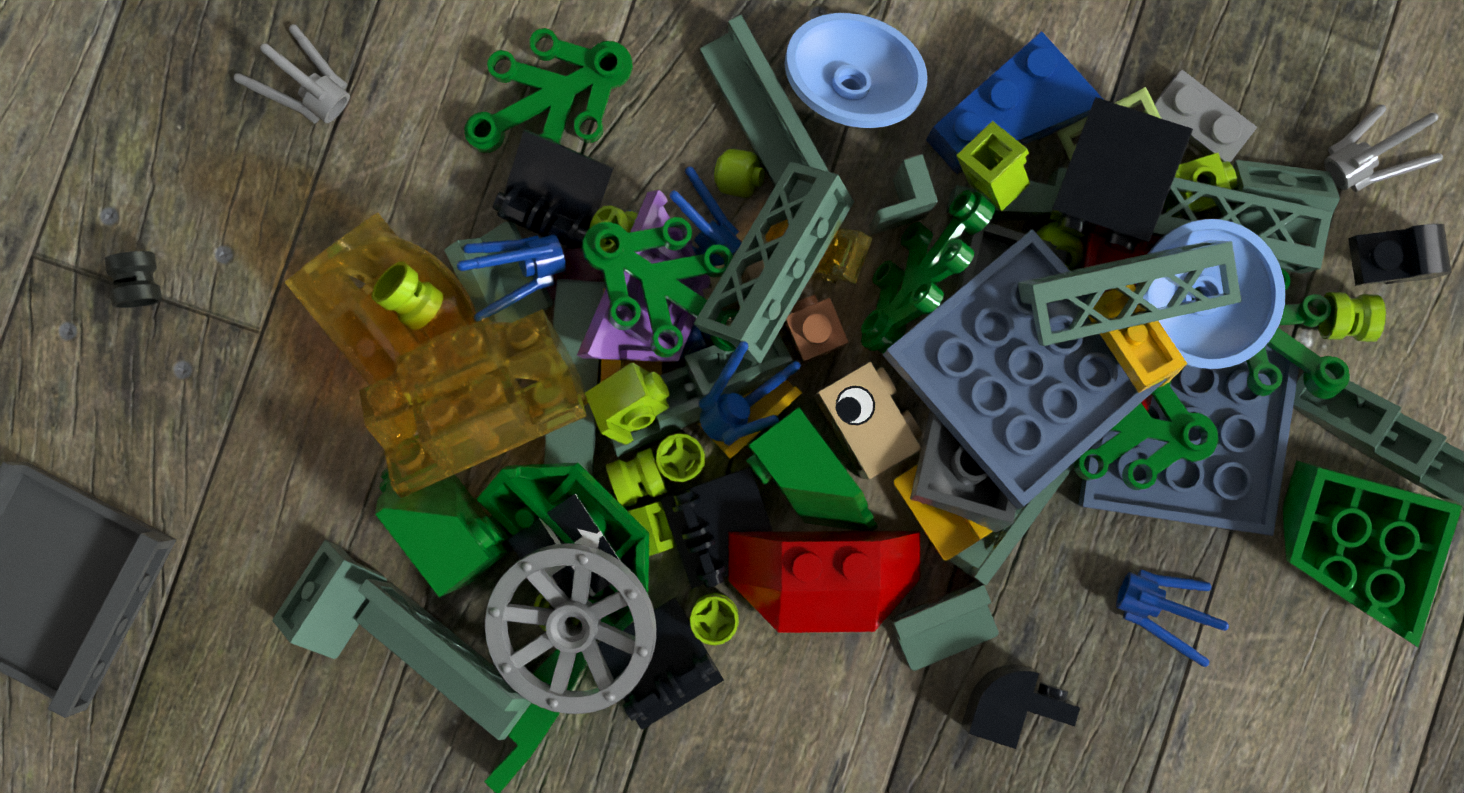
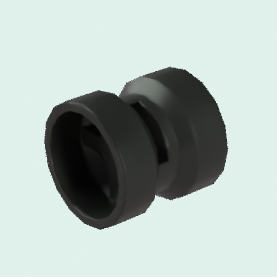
[104,251,162,308]

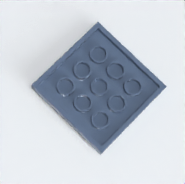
[883,229,1167,510]
[1078,345,1299,536]

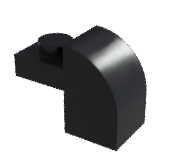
[1348,224,1452,286]
[961,664,1080,749]

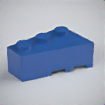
[926,31,1104,174]

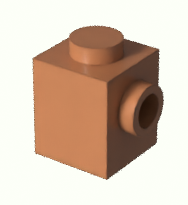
[784,295,849,365]

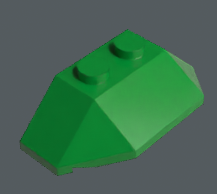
[476,462,649,631]

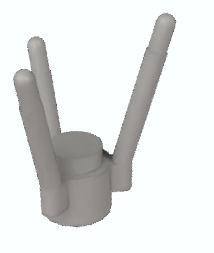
[234,24,350,124]
[1324,104,1443,192]

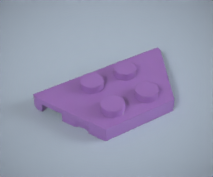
[577,190,710,362]

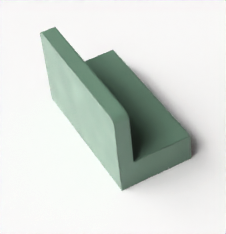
[869,154,938,235]
[1231,160,1340,244]
[444,221,553,336]
[272,539,387,659]
[889,581,999,671]

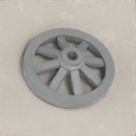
[485,543,656,714]

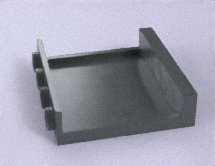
[0,462,177,718]

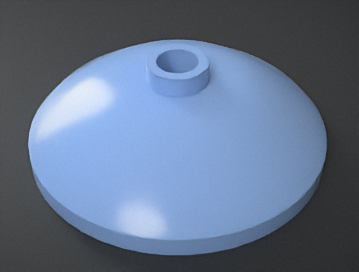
[785,13,927,128]
[1136,219,1285,369]

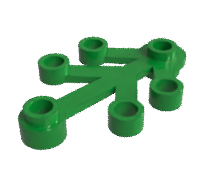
[464,28,633,153]
[861,190,995,354]
[582,217,739,358]
[1191,268,1350,399]
[1074,381,1218,490]

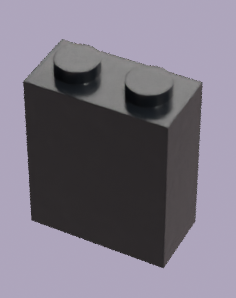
[1050,97,1193,254]

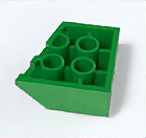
[746,408,878,531]
[1283,460,1462,647]
[375,467,513,597]

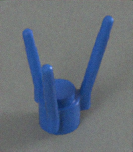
[629,166,742,266]
[457,235,566,322]
[698,341,801,446]
[1116,569,1229,667]

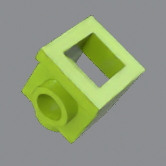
[956,121,1030,211]
[1163,152,1237,218]
[585,362,670,445]

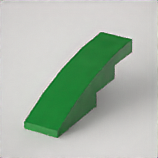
[484,623,596,793]

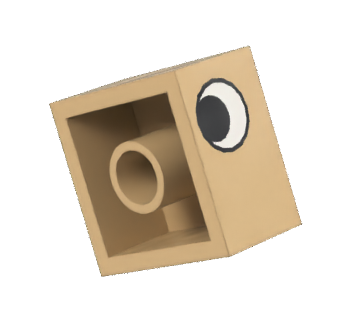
[813,362,922,479]

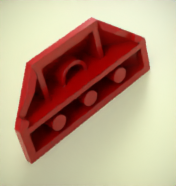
[728,531,920,633]

